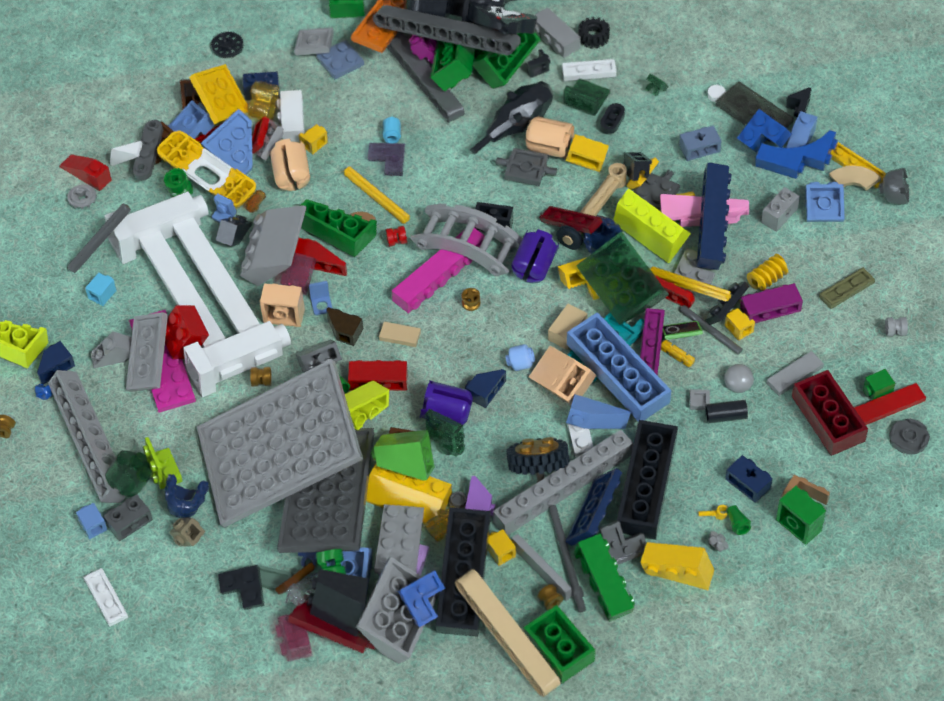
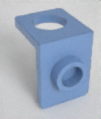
[309,281,332,315]

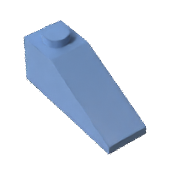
[566,394,631,429]

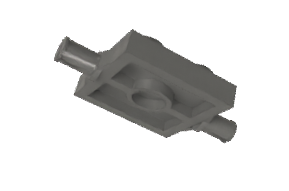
[496,148,557,186]
[633,170,680,211]

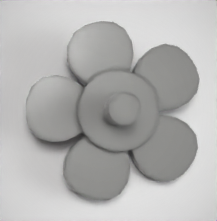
[708,531,729,552]

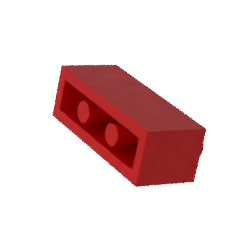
[348,360,408,391]

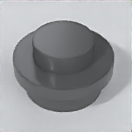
[449,491,467,509]

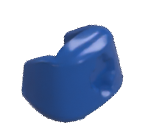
[35,384,53,400]

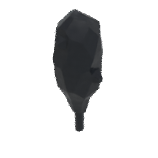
[470,81,554,154]

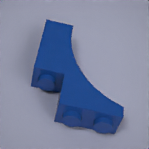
[755,130,838,179]

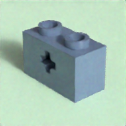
[679,125,722,161]

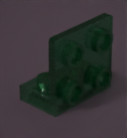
[563,78,610,116]

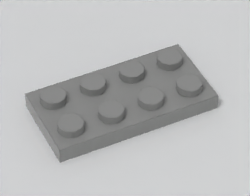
[126,312,168,392]
[375,504,424,574]

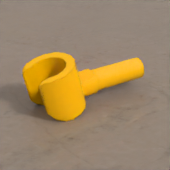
[699,505,727,520]

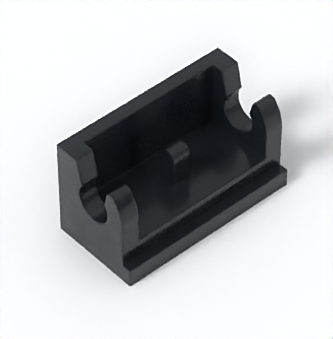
[623,152,652,181]

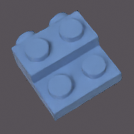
[168,101,214,139]
[805,182,845,222]

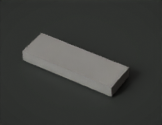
[766,351,824,396]

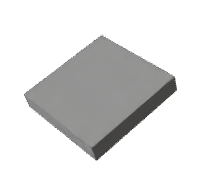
[294,27,334,55]

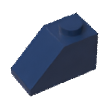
[37,341,75,385]
[465,369,506,408]

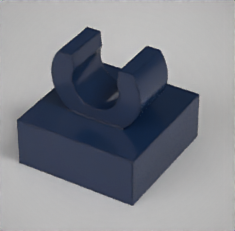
[298,552,318,567]

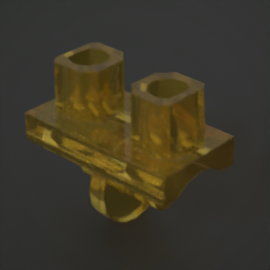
[424,505,455,541]

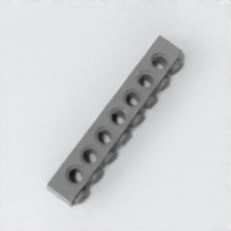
[48,370,130,503]
[493,430,633,535]

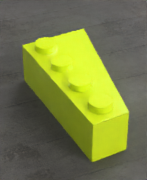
[0,320,49,369]
[345,381,389,430]

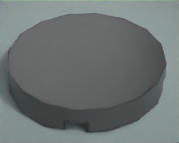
[889,418,930,455]

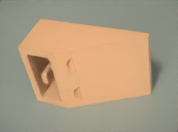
[529,346,597,405]

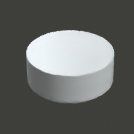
[708,85,726,102]

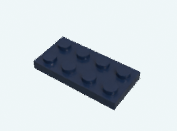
[565,468,622,546]

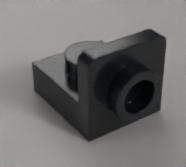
[527,49,551,78]

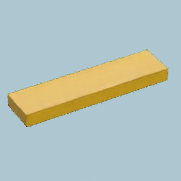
[830,142,886,188]

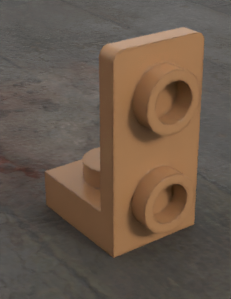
[782,475,830,505]

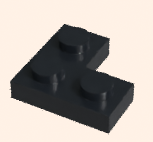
[218,565,265,610]

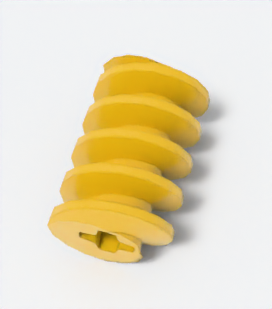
[747,253,789,291]

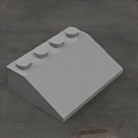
[240,205,306,286]
[356,557,439,664]

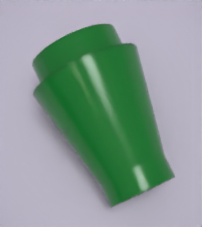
[727,505,751,535]

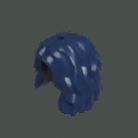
[583,215,624,257]
[165,474,209,518]

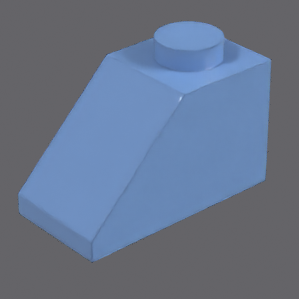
[786,111,818,148]

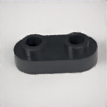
[600,103,625,134]

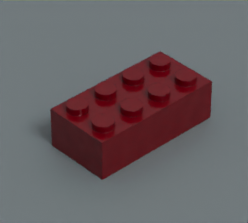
[792,370,868,456]

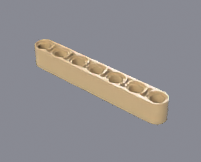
[455,569,561,697]

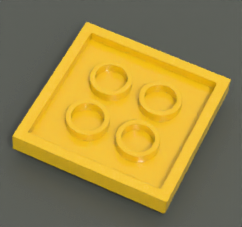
[189,64,251,125]

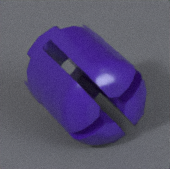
[511,229,559,283]
[420,380,473,427]

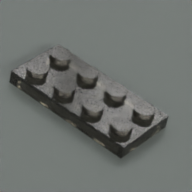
[715,81,794,142]

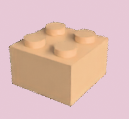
[260,283,305,327]

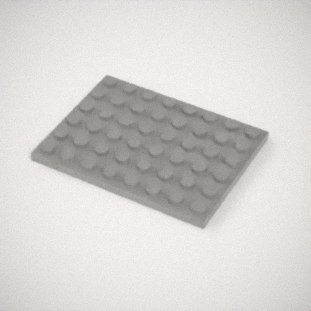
[197,359,363,528]

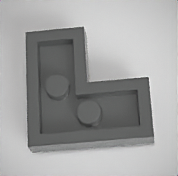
[599,521,647,565]

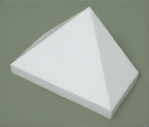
[110,141,143,166]

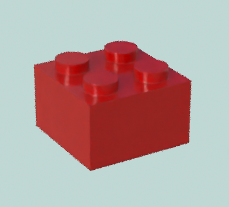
[165,305,209,359]

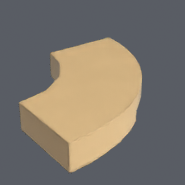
[829,166,881,191]

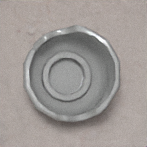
[723,364,754,393]

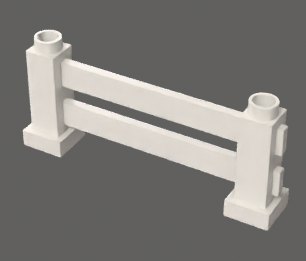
[104,192,291,398]

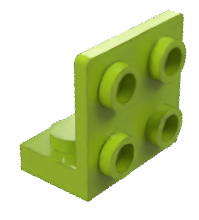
[143,437,183,490]

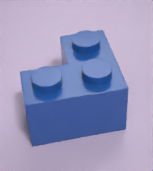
[737,109,792,153]

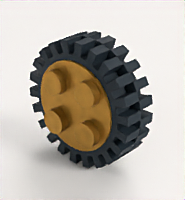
[506,437,570,483]

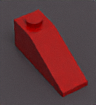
[59,154,112,191]
[292,237,347,276]

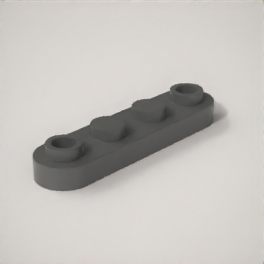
[133,120,163,181]

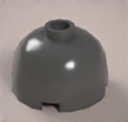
[879,168,909,205]

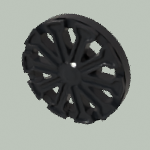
[211,31,244,58]

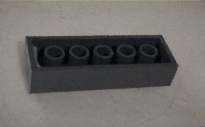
[617,420,678,540]
[436,507,491,637]

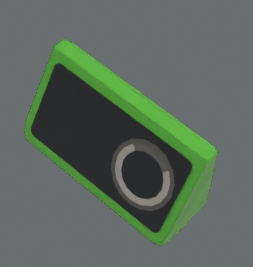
[662,321,703,340]

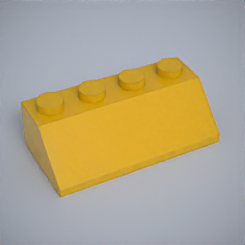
[366,463,452,528]

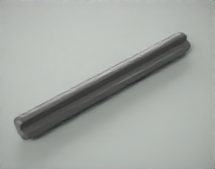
[68,203,131,273]

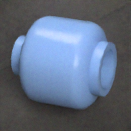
[506,344,535,371]

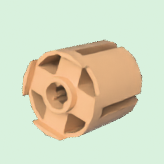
[525,117,574,159]
[270,139,310,191]

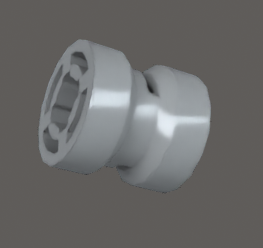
[885,317,908,337]

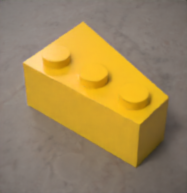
[640,542,714,590]

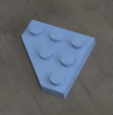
[201,109,253,175]

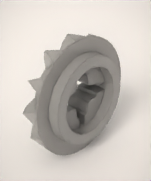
[67,184,97,210]

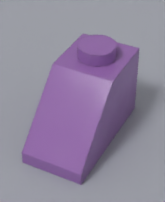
[465,476,496,516]

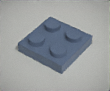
[316,40,364,80]

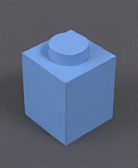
[76,503,107,539]

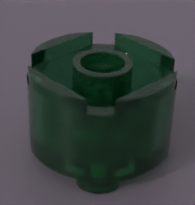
[105,451,153,497]

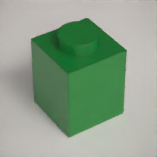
[863,369,896,400]

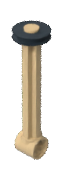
[556,163,627,250]

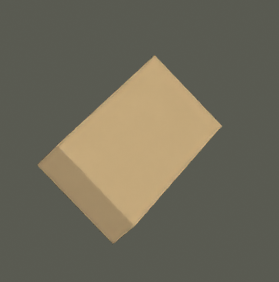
[379,322,421,347]

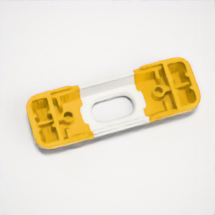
[157,131,256,209]

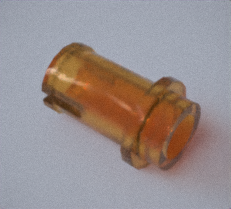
[245,190,266,213]

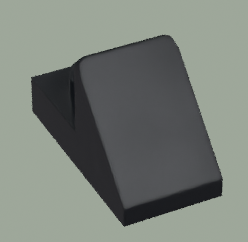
[786,87,812,119]

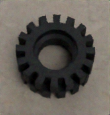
[578,17,610,49]

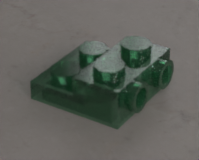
[425,409,465,457]

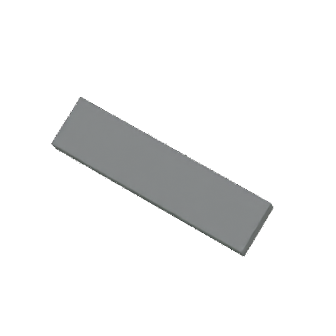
[512,534,571,601]

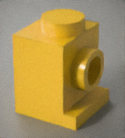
[299,124,328,154]
[725,308,755,341]

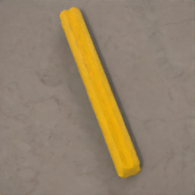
[344,166,410,224]
[649,266,731,302]

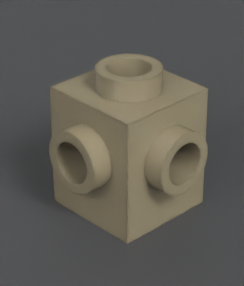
[169,517,206,547]

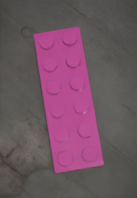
[129,309,196,413]

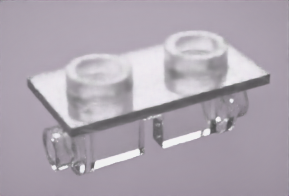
[285,573,318,605]

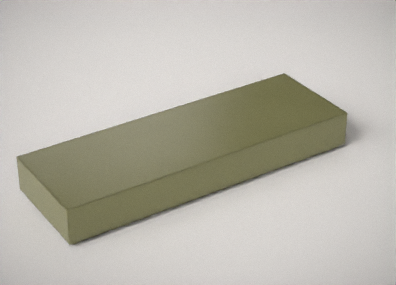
[819,267,875,309]

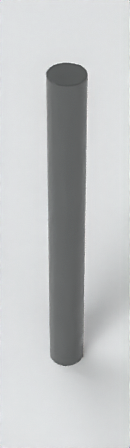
[680,305,743,355]

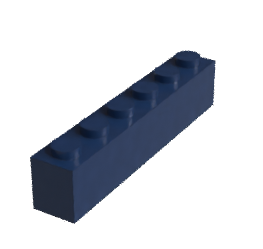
[696,162,732,270]

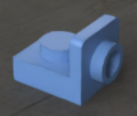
[212,194,237,223]

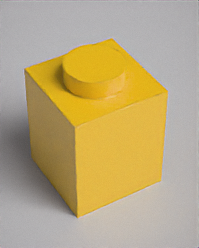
[488,529,516,566]

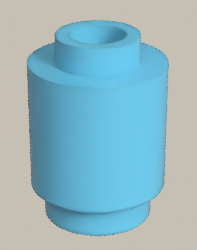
[383,117,401,144]

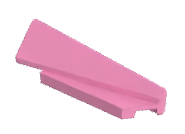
[660,194,749,227]

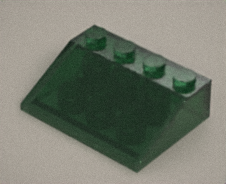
[576,231,669,325]

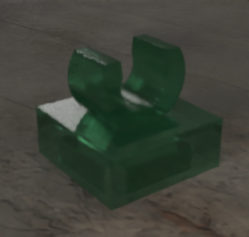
[645,73,669,96]

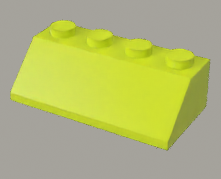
[613,188,691,263]

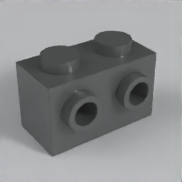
[296,339,342,372]
[104,494,153,542]

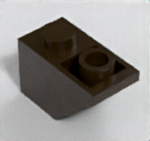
[326,307,363,346]

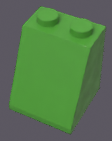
[372,430,435,480]

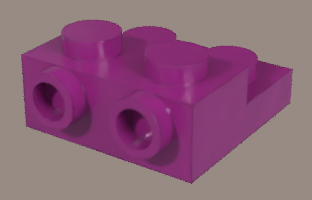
[409,35,437,64]

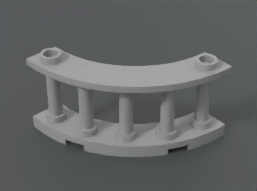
[410,204,522,276]

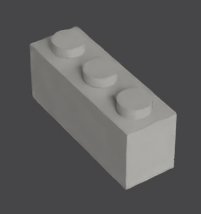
[535,7,580,58]

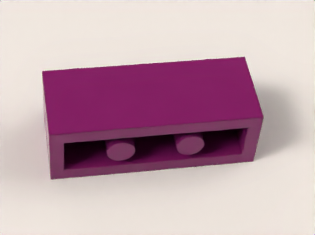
[740,283,803,323]

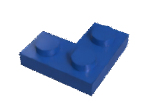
[398,570,445,628]

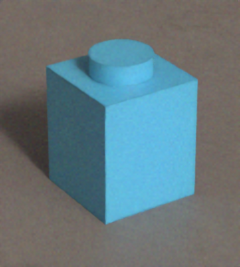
[85,273,116,306]

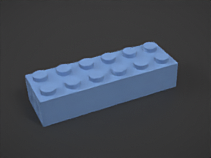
[567,312,671,422]

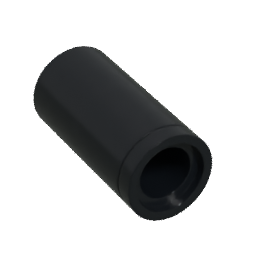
[705,399,748,424]

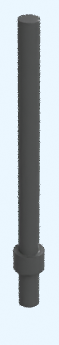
[549,505,586,613]

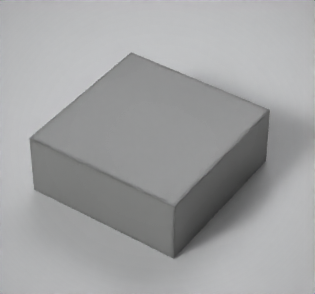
[690,389,710,410]

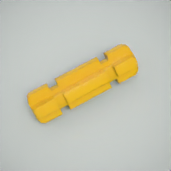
[661,340,695,367]

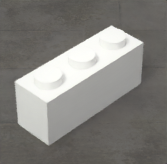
[277,90,304,142]

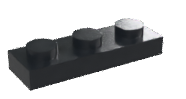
[705,281,750,325]

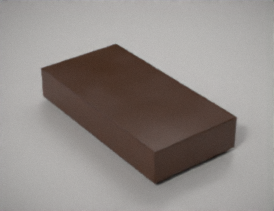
[275,562,316,595]

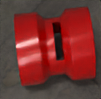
[385,225,407,247]

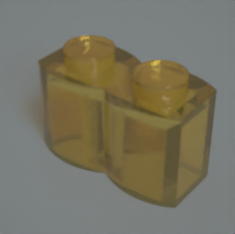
[247,81,280,120]

